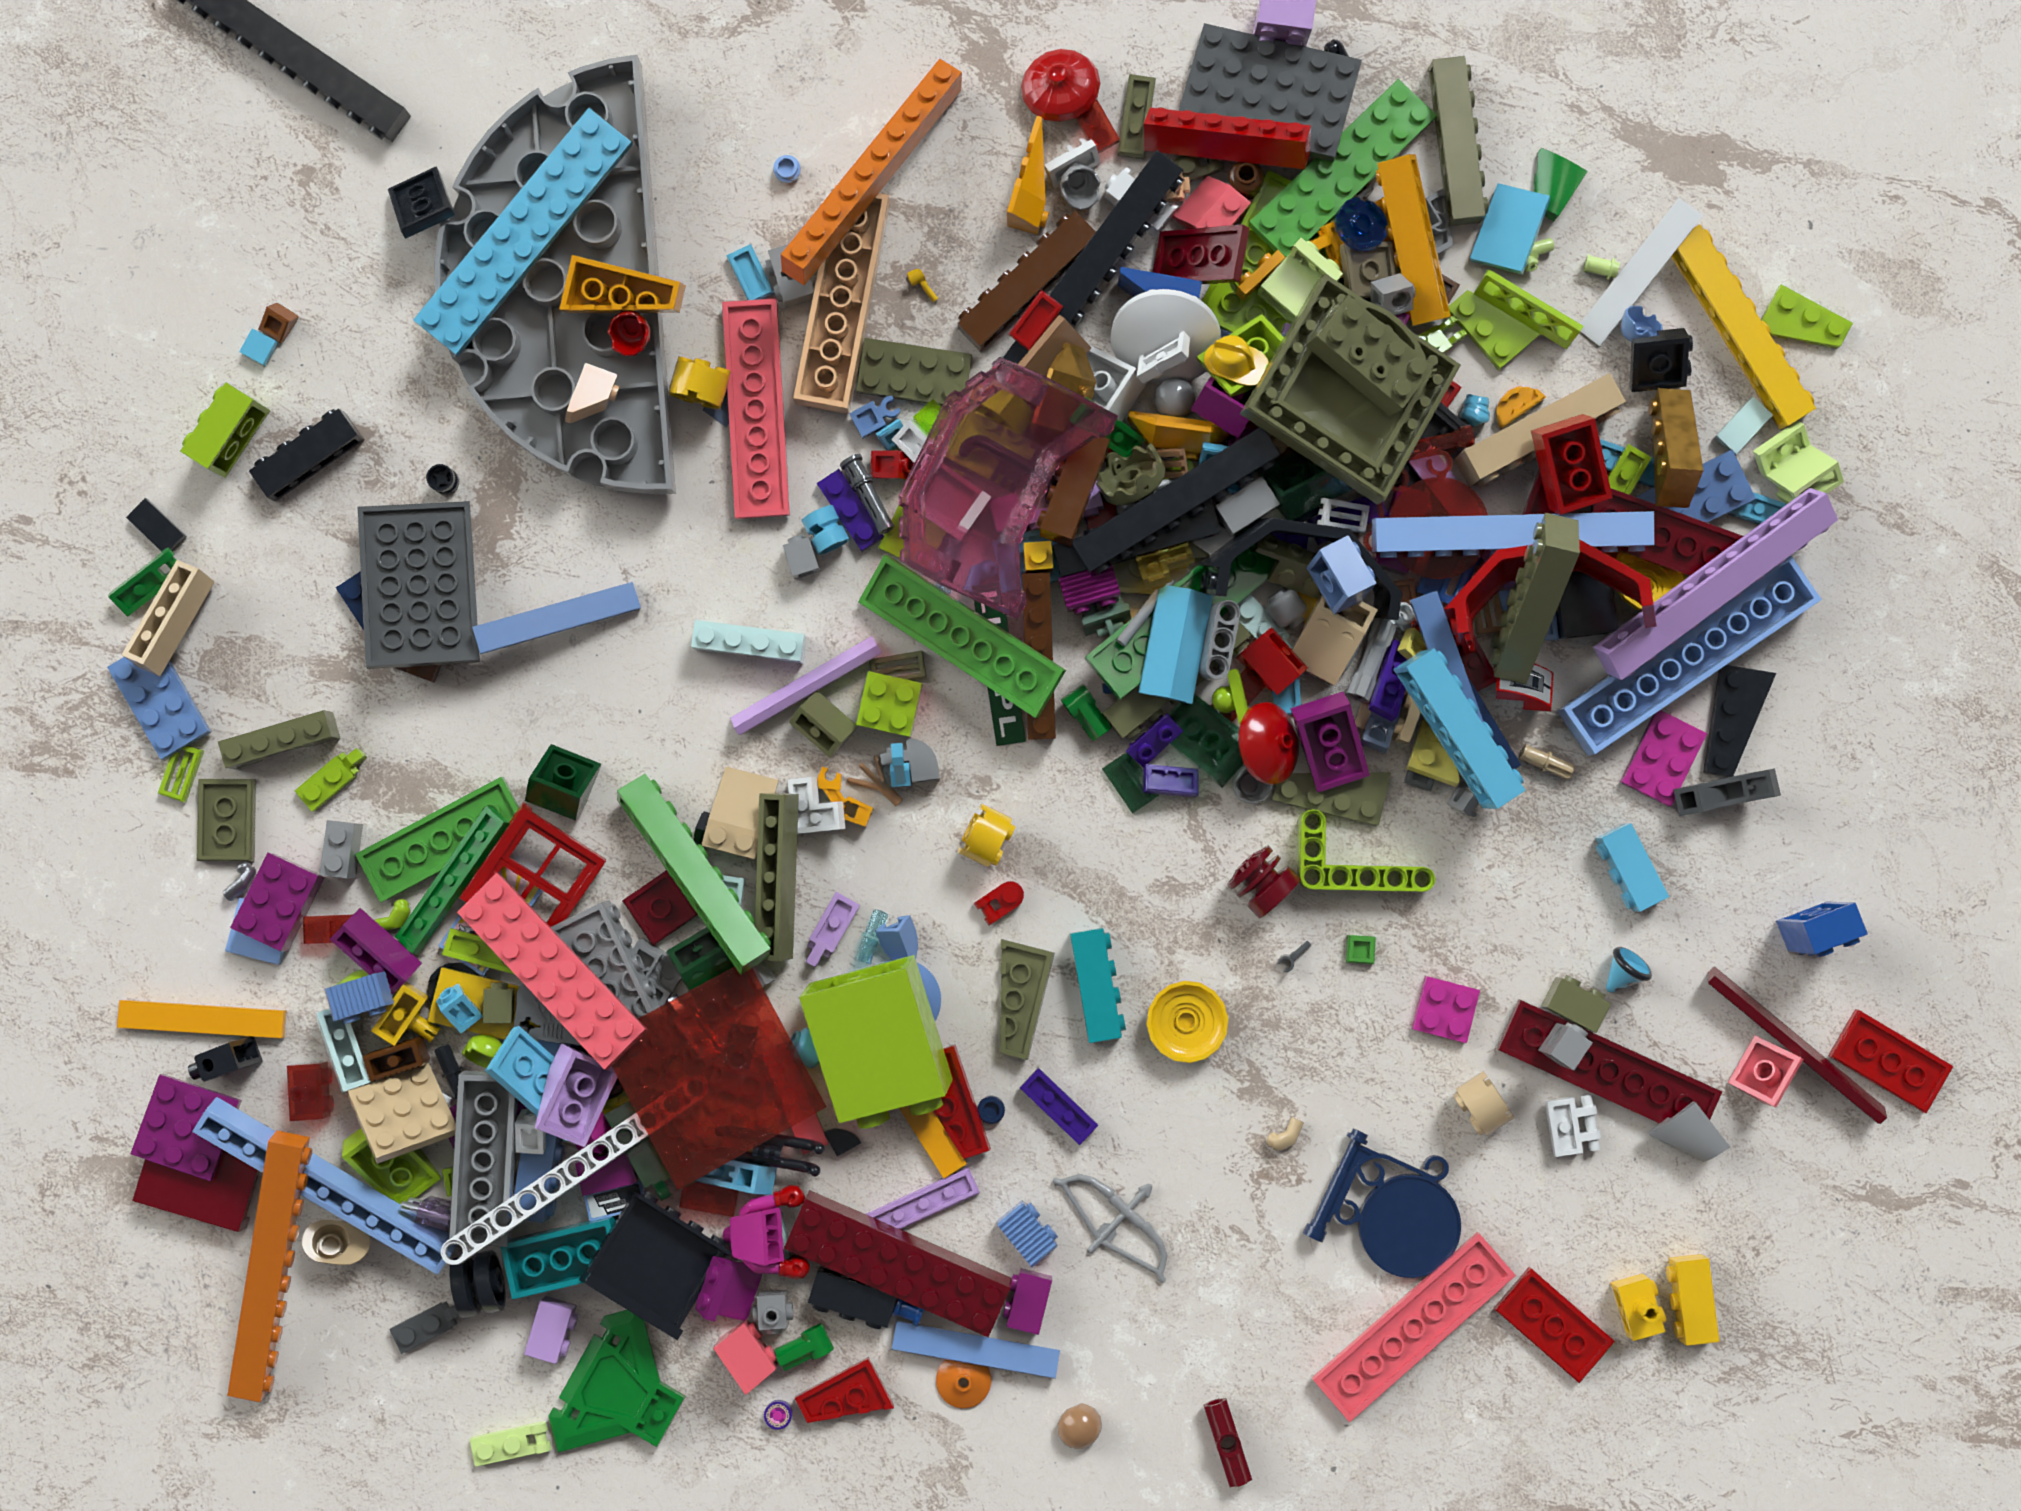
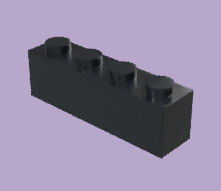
[249,408,365,502]

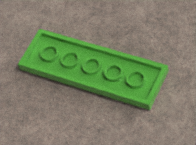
[355,777,519,903]

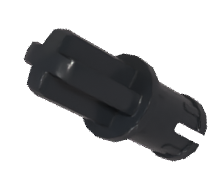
[434,1044,463,1100]

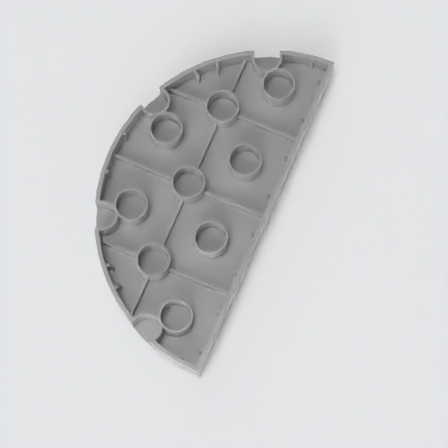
[434,55,676,494]

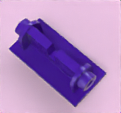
[1126,713,1183,767]

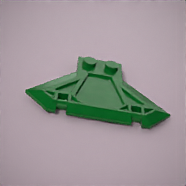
[548,1309,686,1453]

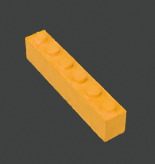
[1376,154,1451,326]

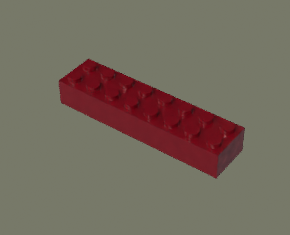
[784,1190,1012,1338]

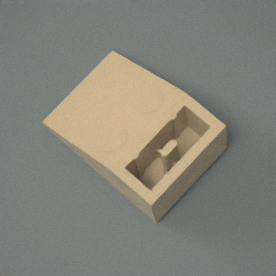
[1292,594,1378,686]

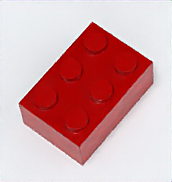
[1531,414,1613,515]

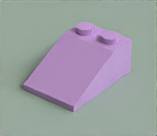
[535,1043,621,1147]

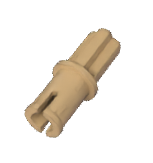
[1518,744,1574,779]

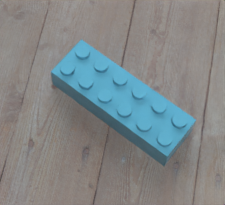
[1393,648,1526,809]

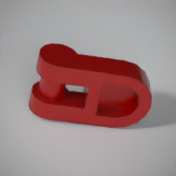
[973,881,1024,926]

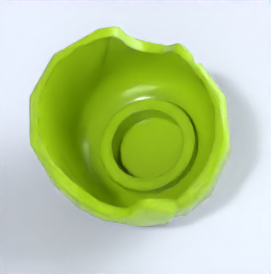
[462,1034,502,1068]

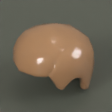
[1058,1403,1102,1449]

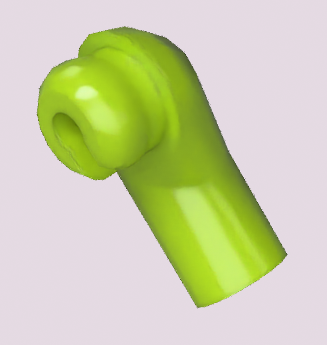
[375,899,411,931]

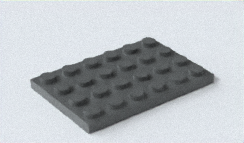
[1179,23,1362,162]
[357,501,480,669]

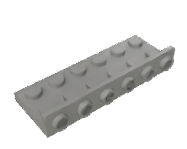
[551,900,680,1079]

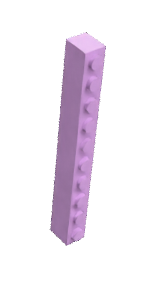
[1593,488,1838,680]

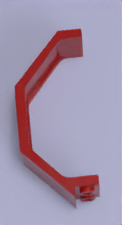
[1444,539,1657,654]

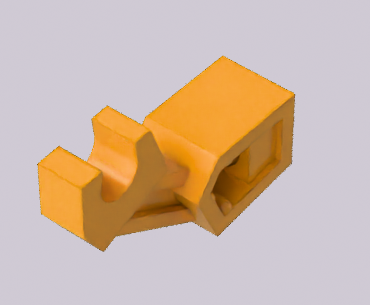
[817,766,874,827]

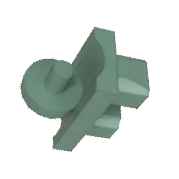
[1081,597,1132,638]

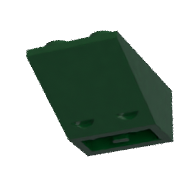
[666,927,756,1023]

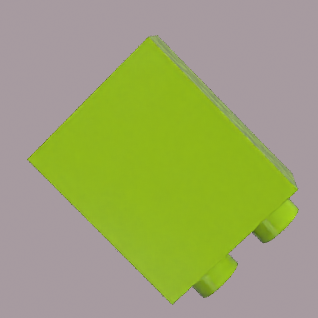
[799,955,953,1129]

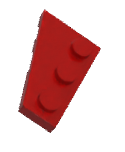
[795,1357,894,1423]

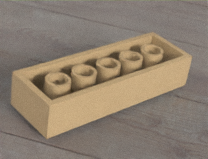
[1454,373,1626,488]

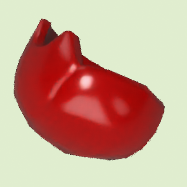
[608,311,651,356]

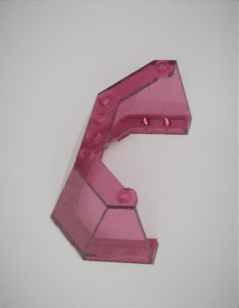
[899,357,1118,620]

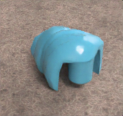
[1459,394,1490,428]

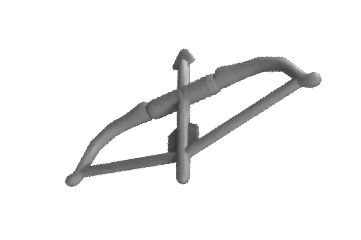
[1053,1174,1168,1283]

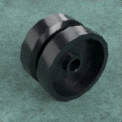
[449,1250,506,1319]

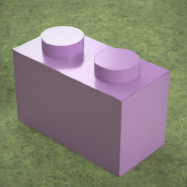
[524,1296,579,1364]

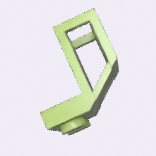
[1257,238,1343,324]
[1753,420,1844,504]

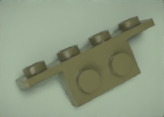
[1255,534,1321,599]

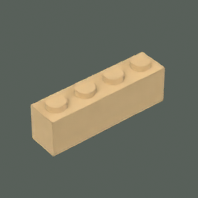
[122,560,214,676]

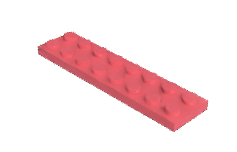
[722,299,790,519]
[457,873,648,1070]
[1312,1232,1516,1422]

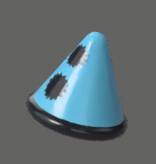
[1606,947,1652,993]

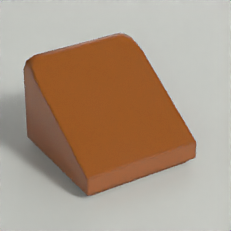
[258,303,299,344]

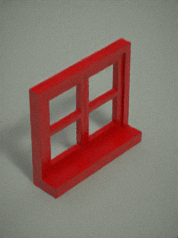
[460,802,606,927]

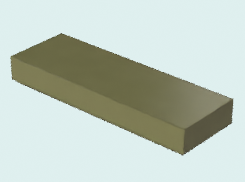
[1117,74,1156,160]

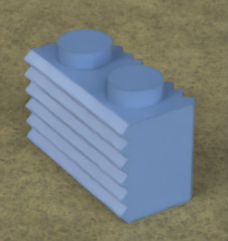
[324,972,394,1024]
[997,1200,1058,1267]

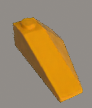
[1007,116,1049,235]

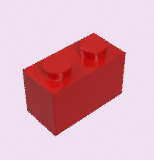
[1241,627,1308,695]

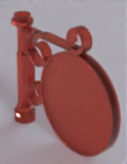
[1363,425,1488,579]

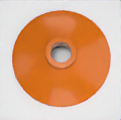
[936,1359,991,1408]

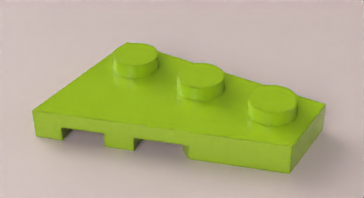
[1761,284,1853,349]
[1449,290,1540,370]

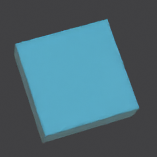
[239,328,278,366]

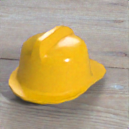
[1204,335,1269,386]

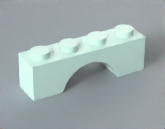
[691,620,807,664]

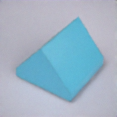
[875,418,903,451]

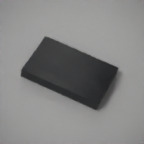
[388,166,455,239]

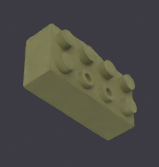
[1305,295,1434,416]

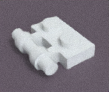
[1545,1094,1601,1157]

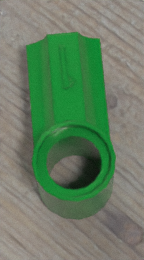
[1060,684,1112,742]
[774,1323,834,1372]

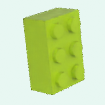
[180,382,270,478]

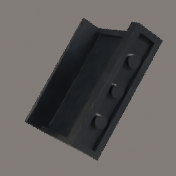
[579,1191,731,1341]

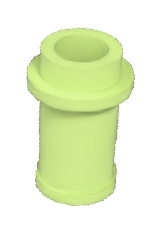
[1583,254,1620,280]

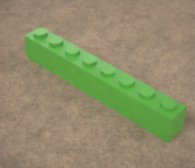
[617,774,771,975]

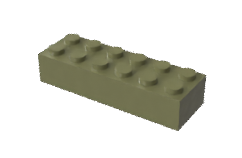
[1490,513,1580,684]

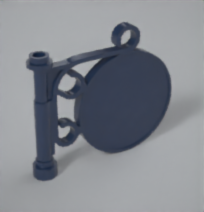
[1303,1128,1461,1278]

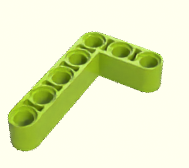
[1297,809,1436,892]

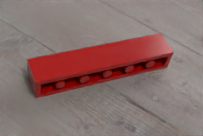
[1143,107,1311,169]

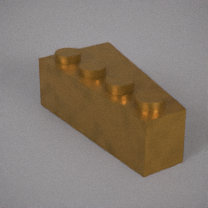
[1648,388,1704,508]

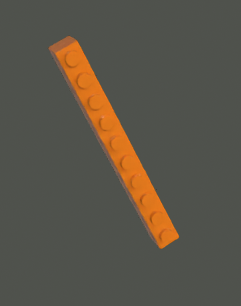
[780,58,962,286]
[227,1130,312,1402]

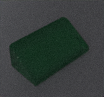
[1102,752,1159,814]

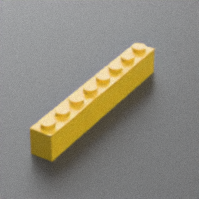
[1671,224,1816,430]

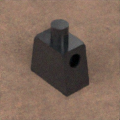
[188,1036,263,1082]

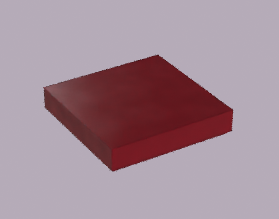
[622,870,698,946]

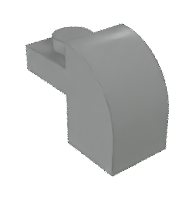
[880,738,940,783]

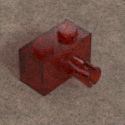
[287,1061,334,1121]

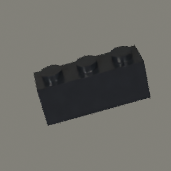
[808,1266,896,1329]

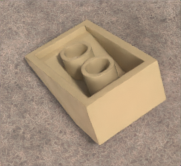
[702,766,779,859]

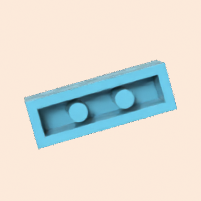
[1595,823,1669,912]

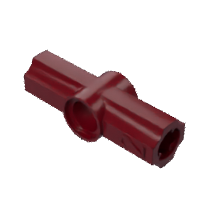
[1203,1398,1252,1487]

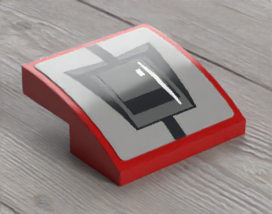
[1496,664,1554,712]

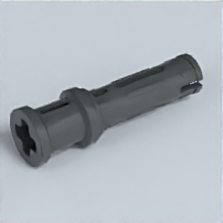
[840,454,895,535]

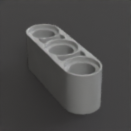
[1198,600,1240,680]

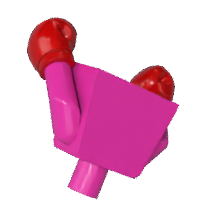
[723,1185,810,1280]

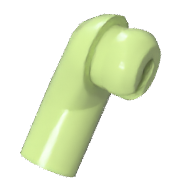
[1525,238,1554,272]

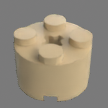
[1454,1071,1515,1136]

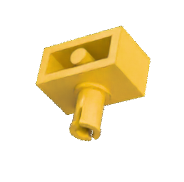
[371,981,440,1046]
[1611,1273,1666,1341]

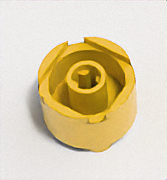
[669,356,731,409]
[958,803,1015,867]

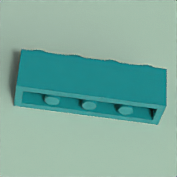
[1070,928,1126,1043]

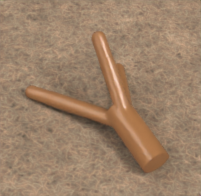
[847,755,903,807]

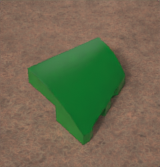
[1534,148,1588,222]

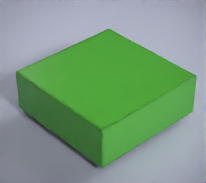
[1346,935,1376,964]

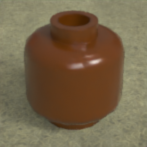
[1228,162,1264,200]

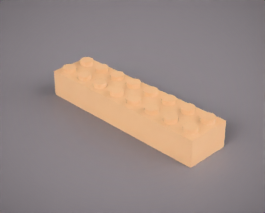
[793,185,890,414]

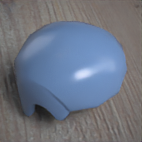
[1621,306,1663,342]

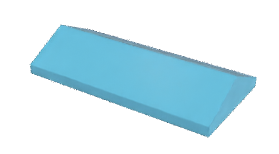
[1138,584,1213,704]

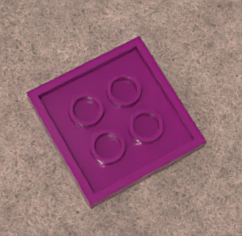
[130,1074,242,1181]

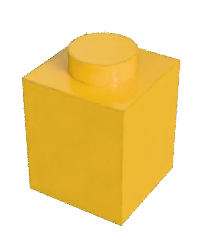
[1023,541,1053,574]

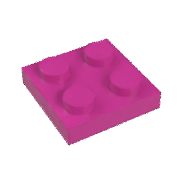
[1412,976,1480,1043]

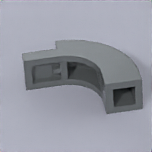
[1673,768,1781,816]

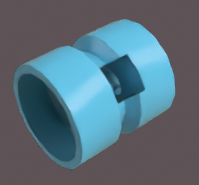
[801,505,849,555]

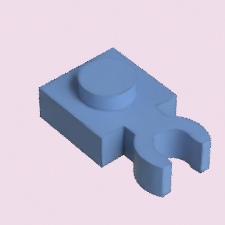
[849,396,901,439]

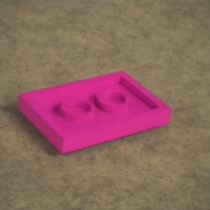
[1620,710,1707,807]

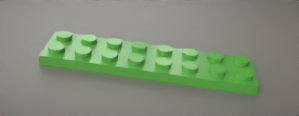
[1248,79,1437,257]
[858,555,1066,718]

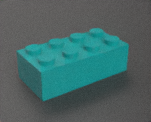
[500,1216,616,1299]

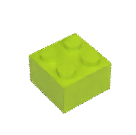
[856,671,923,737]

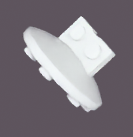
[1111,289,1221,384]

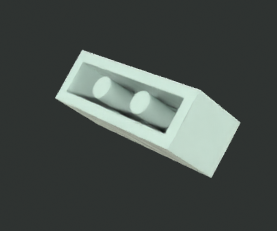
[316,1008,371,1094]

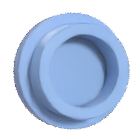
[773,155,801,183]

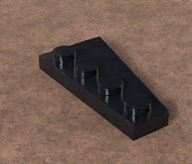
[1703,665,1776,777]

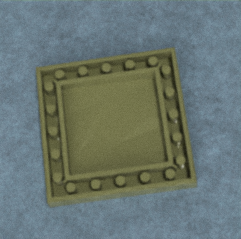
[1240,273,1461,505]

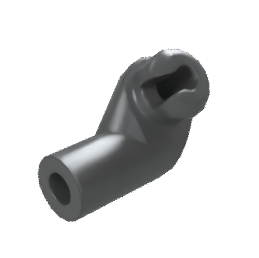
[223,861,256,901]

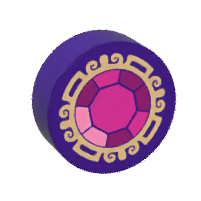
[764,1400,792,1430]

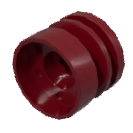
[1227,845,1301,919]

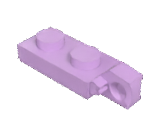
[806,892,860,967]

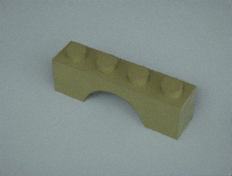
[218,710,340,769]

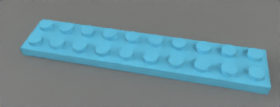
[413,108,633,356]

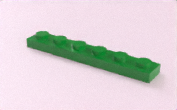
[395,806,510,954]

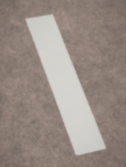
[1580,198,1703,346]

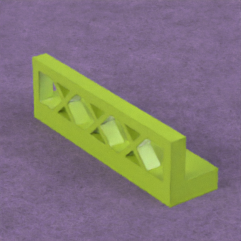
[1473,269,1583,349]

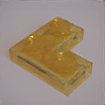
[1136,543,1195,590]

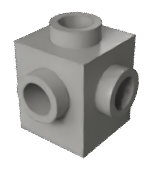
[753,1290,794,1334]

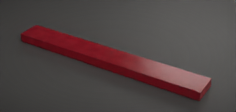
[1708,966,1887,1124]

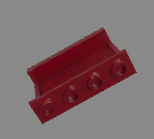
[132,1124,269,1232]

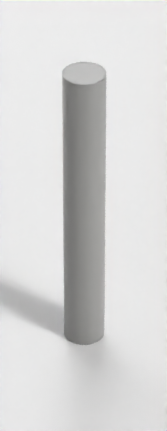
[1116,576,1174,647]

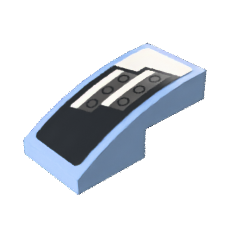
[584,1180,645,1221]

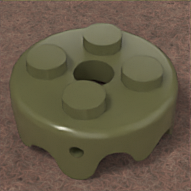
[1096,444,1165,505]

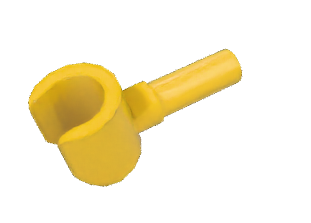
[907,269,938,302]

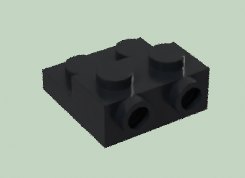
[1629,328,1693,392]

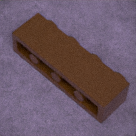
[1037,429,1110,547]

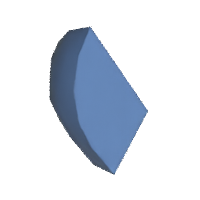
[875,915,918,960]

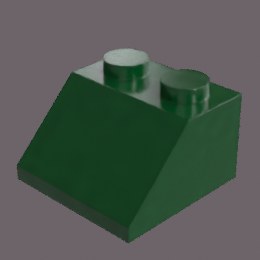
[525,744,601,821]

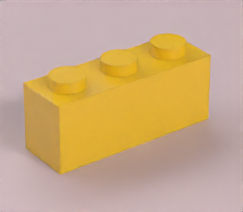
[1666,1254,1720,1346]

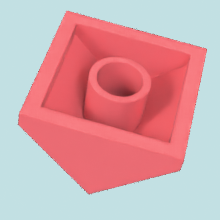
[1728,1035,1804,1108]

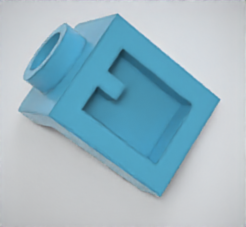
[436,984,483,1033]

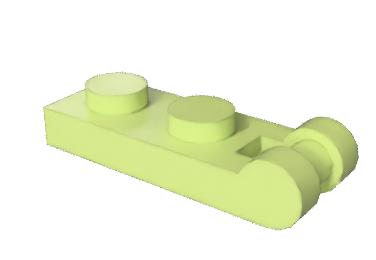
[470,1421,552,1467]

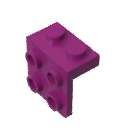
[695,1256,763,1322]

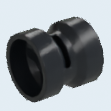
[426,464,460,495]

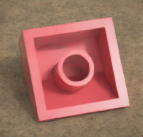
[1172,175,1251,229]
[713,1319,779,1395]

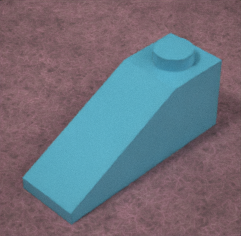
[688,1151,777,1195]

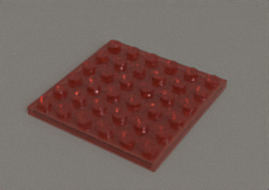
[612,967,827,1190]

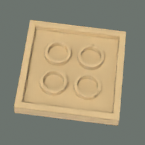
[348,1063,456,1164]

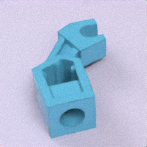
[890,743,912,787]

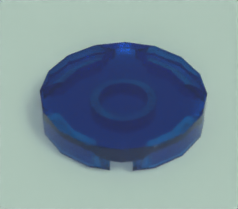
[1334,197,1388,252]

